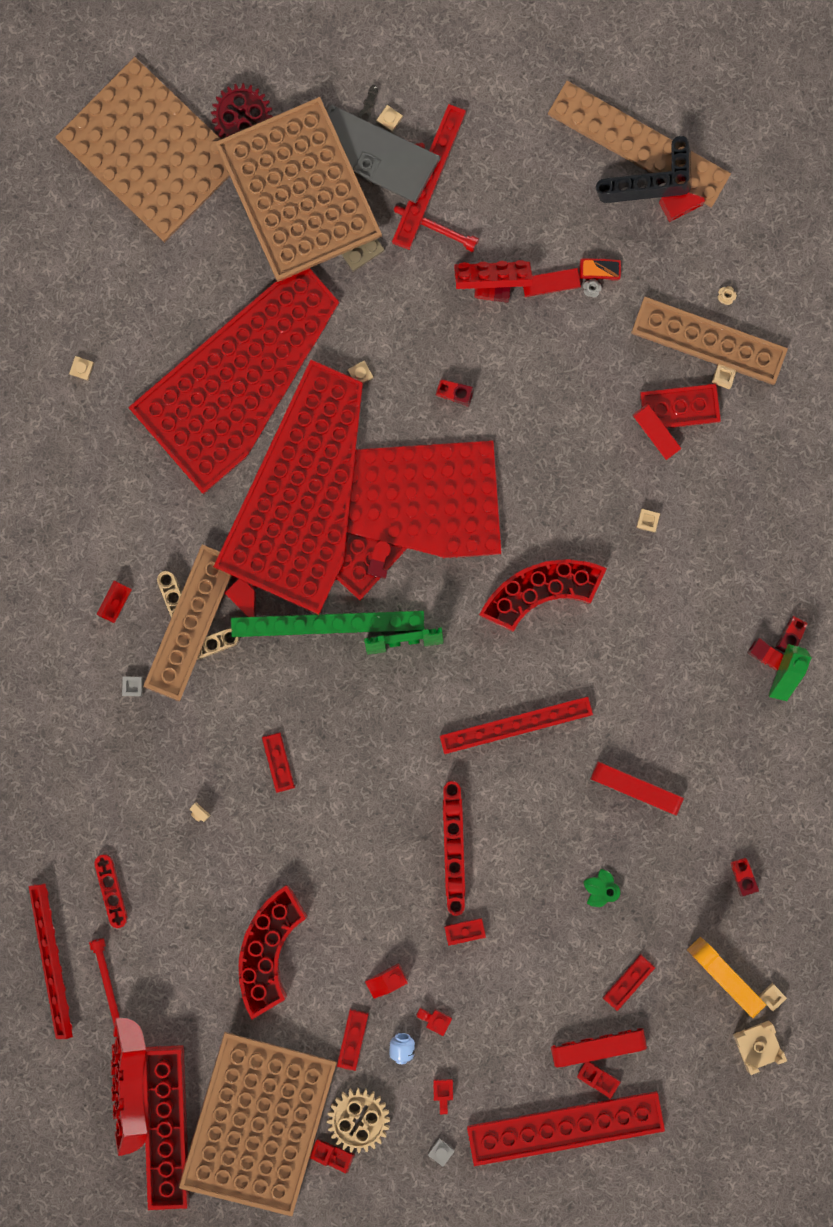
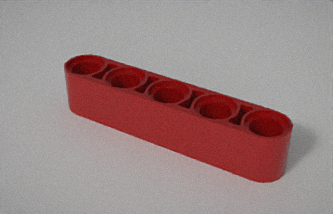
[590,761,684,816]
[551,1028,647,1067]

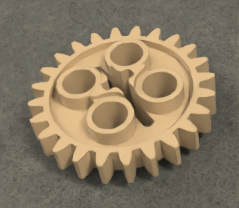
[327,1088,390,1153]

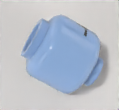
[389,1033,415,1064]

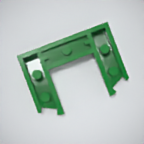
[364,627,443,655]

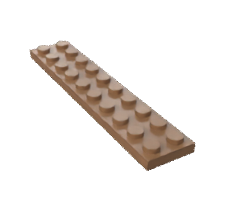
[548,81,731,208]

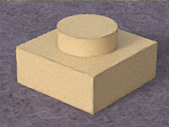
[376,105,403,132]
[69,356,94,381]
[348,361,373,384]
[712,364,736,389]
[636,509,660,533]
[190,802,211,822]
[759,983,787,1011]

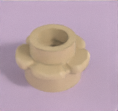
[718,286,737,305]

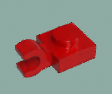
[416,1008,452,1036]
[433,1079,453,1115]

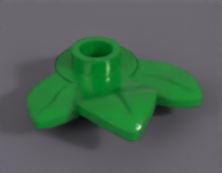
[583,869,621,907]

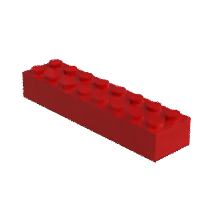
[143,1045,190,1210]

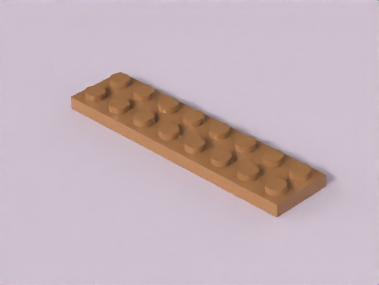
[631,297,788,385]
[143,544,231,701]

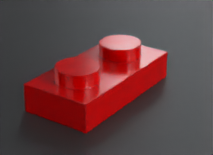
[96,581,132,623]
[444,918,486,946]

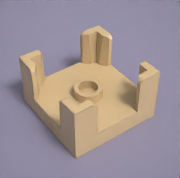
[733,1020,787,1075]

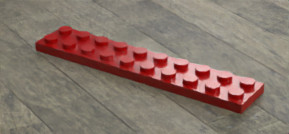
[467,1091,665,1166]

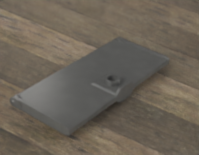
[327,105,441,203]

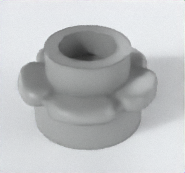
[583,279,602,298]

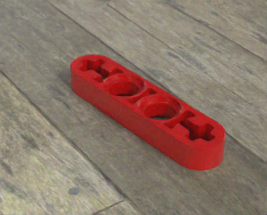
[94,854,128,928]

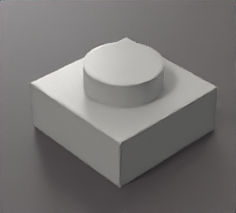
[122,677,143,696]
[428,1138,455,1166]

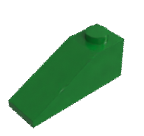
[768,644,812,701]

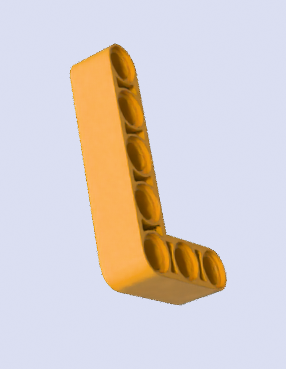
[687,937,766,1018]

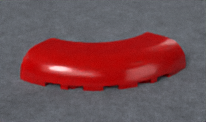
[479,559,607,632]
[239,885,307,1020]
[111,1018,147,1156]

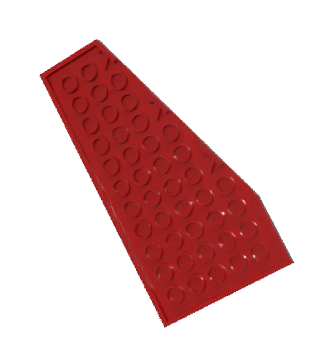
[128,268,340,495]
[213,359,363,615]
[347,441,501,558]

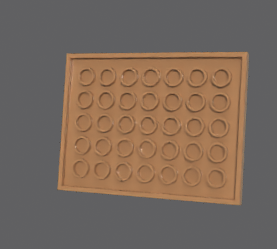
[55,57,230,243]
[215,97,382,282]
[179,1032,336,1216]

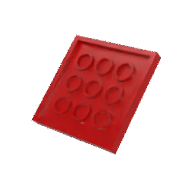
[336,533,407,601]

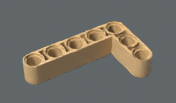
[157,571,240,660]

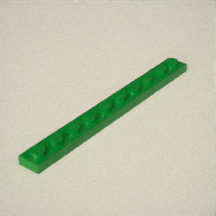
[231,611,424,637]

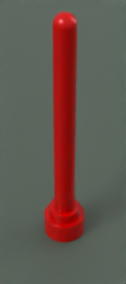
[394,205,479,252]
[89,938,120,1025]

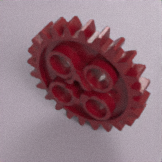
[211,83,273,138]

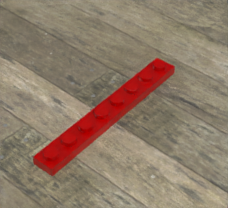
[392,104,466,250]
[440,696,593,754]
[28,884,73,1039]

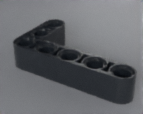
[596,136,692,203]

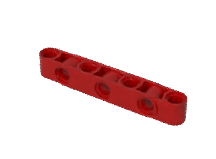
[443,781,465,916]

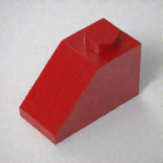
[659,193,705,222]
[225,579,256,617]
[365,963,408,999]

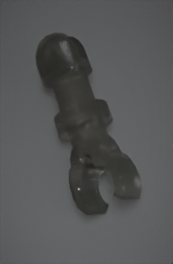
[358,85,379,122]

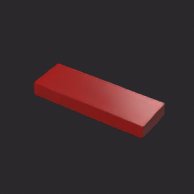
[523,268,581,298]
[632,403,681,460]
[262,732,295,793]
[602,954,655,1011]
[337,1009,369,1071]

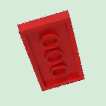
[454,260,533,289]
[640,384,721,428]

